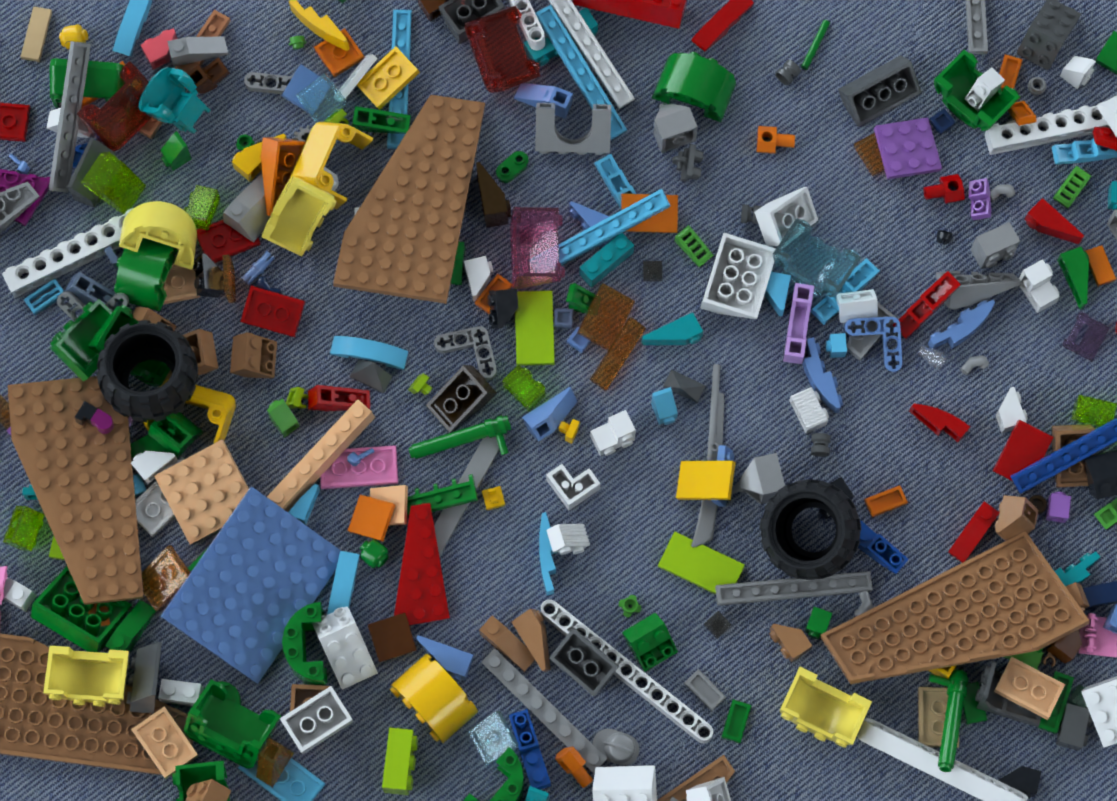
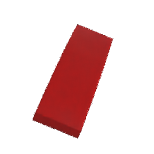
[909,403,970,442]

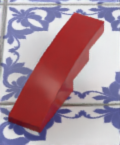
[691,0,755,52]
[893,271,961,339]

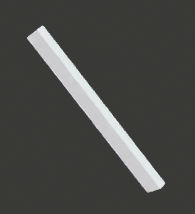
[548,0,635,110]

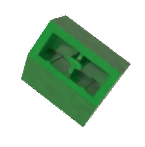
[148,412,203,458]
[622,613,678,672]

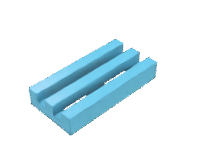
[23,278,64,316]

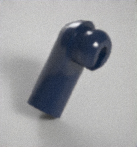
[256,276,281,294]

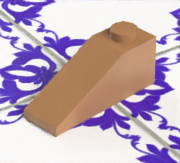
[511,609,551,672]
[479,616,535,672]

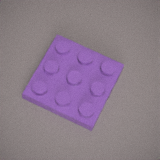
[874,118,942,180]

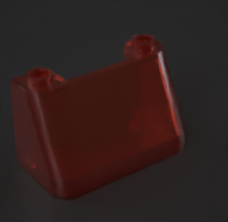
[465,5,540,93]
[77,61,152,151]

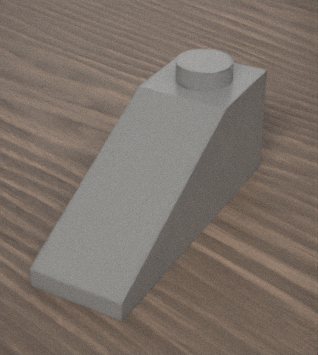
[167,36,228,67]

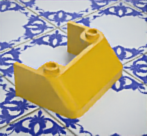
[290,122,373,210]
[144,379,236,443]

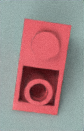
[141,28,178,70]

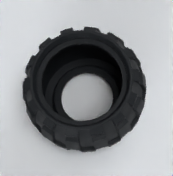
[97,320,198,422]
[759,479,862,580]

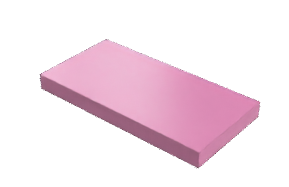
[320,446,398,489]

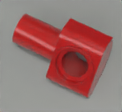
[923,174,965,204]

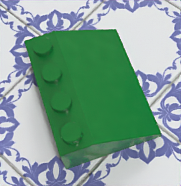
[31,566,132,652]

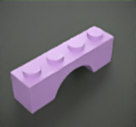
[783,283,814,364]

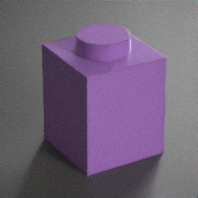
[1046,492,1071,523]

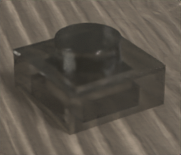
[643,261,662,281]
[704,611,732,639]

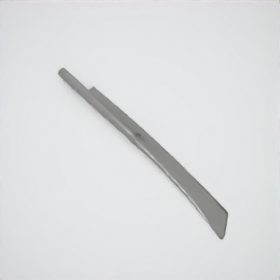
[691,364,724,548]

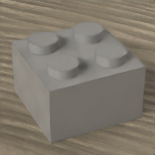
[970,222,1020,269]

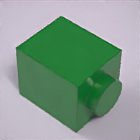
[805,607,832,639]

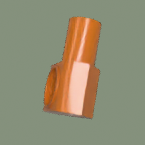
[756,126,795,154]
[555,746,593,788]

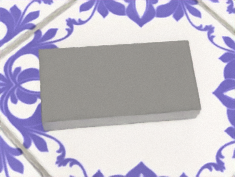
[684,669,726,712]

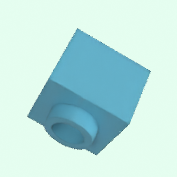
[826,333,847,358]

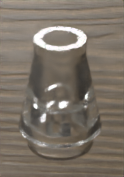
[917,345,947,370]

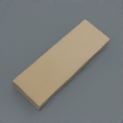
[21,7,52,62]

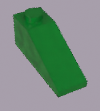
[352,106,411,134]
[1057,247,1089,310]
[105,600,157,654]

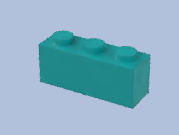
[579,233,634,288]

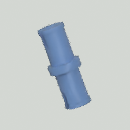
[241,250,275,286]

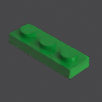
[1037,671,1074,734]

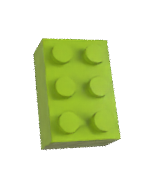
[382,727,418,795]

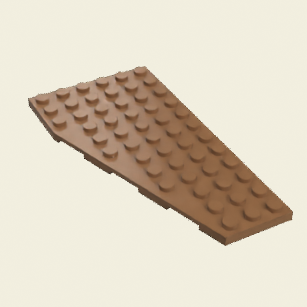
[8,376,144,605]
[821,531,1089,684]
[0,633,193,777]

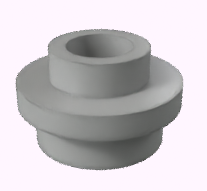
[1027,77,1046,95]

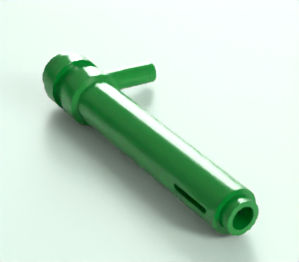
[408,415,512,459]
[928,670,969,772]

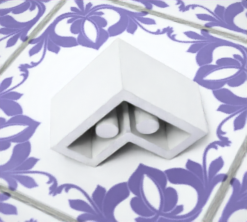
[1019,259,1060,313]
[590,410,636,456]
[546,464,601,511]

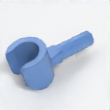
[9,154,30,174]
[347,448,374,466]

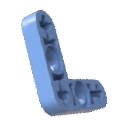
[844,317,902,372]

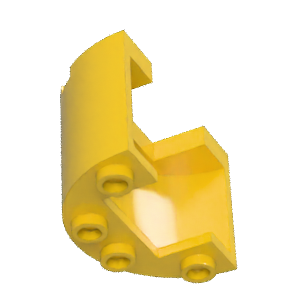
[390,653,478,743]

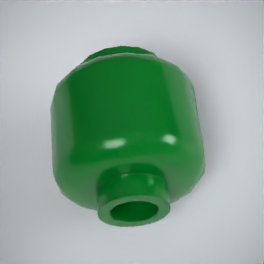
[360,539,389,568]

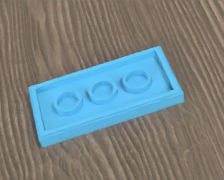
[238,741,326,801]

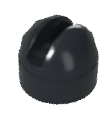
[937,230,953,245]

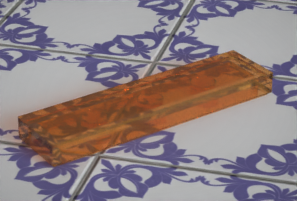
[590,317,646,391]

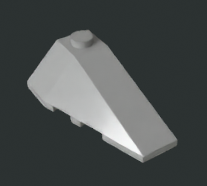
[223,173,269,243]
[0,182,40,233]
[936,271,1021,310]

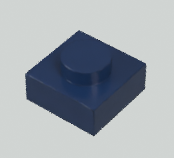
[929,108,956,135]

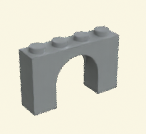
[535,103,611,155]

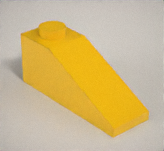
[232,133,287,182]

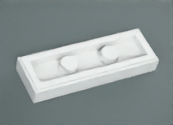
[334,54,377,102]

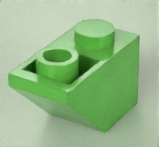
[267,399,300,438]

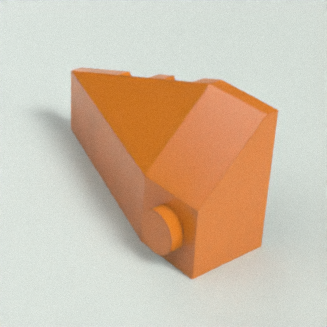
[261,137,305,216]

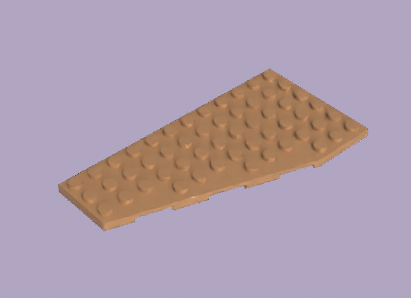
[333,95,485,304]

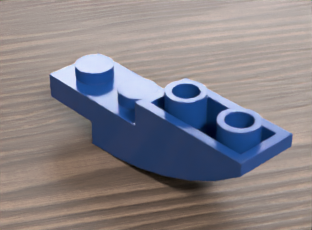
[835,521,909,574]
[509,709,551,790]

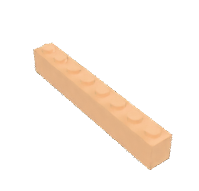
[267,400,375,512]

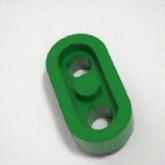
[496,151,529,183]

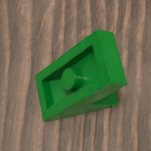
[566,283,601,315]

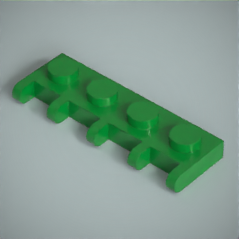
[407,474,478,518]

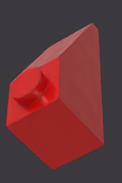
[1024,198,1085,244]
[308,385,370,411]
[948,502,1000,563]

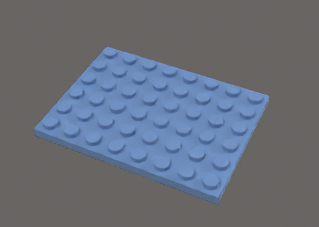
[160,487,341,684]

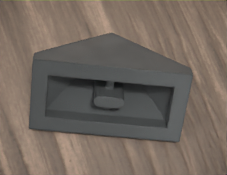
[350,360,392,394]
[663,369,706,403]

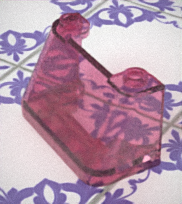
[510,207,565,289]

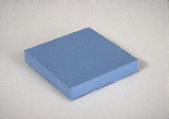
[281,64,332,116]

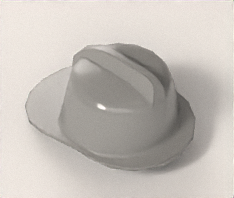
[592,729,640,765]

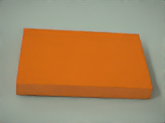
[621,194,678,233]

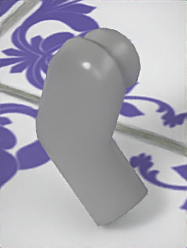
[990,184,1015,202]
[960,355,989,375]
[854,591,873,616]

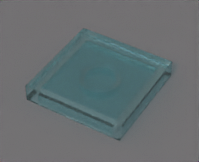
[296,73,348,123]
[468,711,519,766]

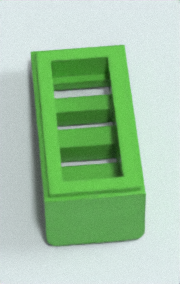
[1053,166,1091,209]
[674,225,714,268]

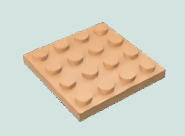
[154,439,249,545]

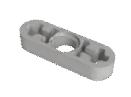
[244,72,292,94]

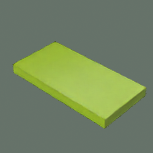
[515,291,555,366]
[658,531,745,594]

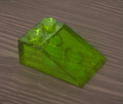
[81,152,146,214]

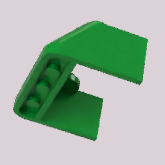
[49,58,132,113]

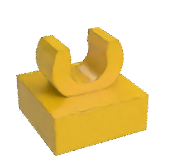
[559,419,580,444]
[482,486,505,510]

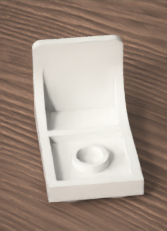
[312,607,378,690]

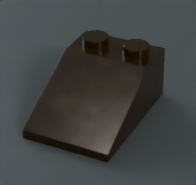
[476,162,511,228]
[426,365,497,433]

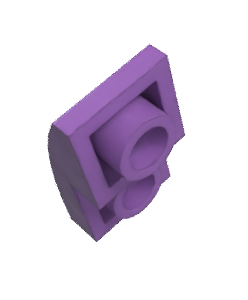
[969,178,991,221]

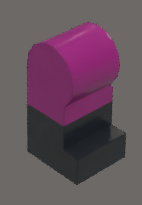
[75,401,114,434]

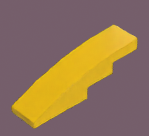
[288,0,350,51]

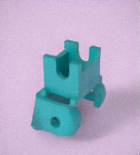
[139,67,211,134]

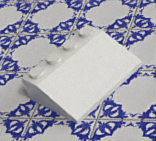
[700,233,778,319]

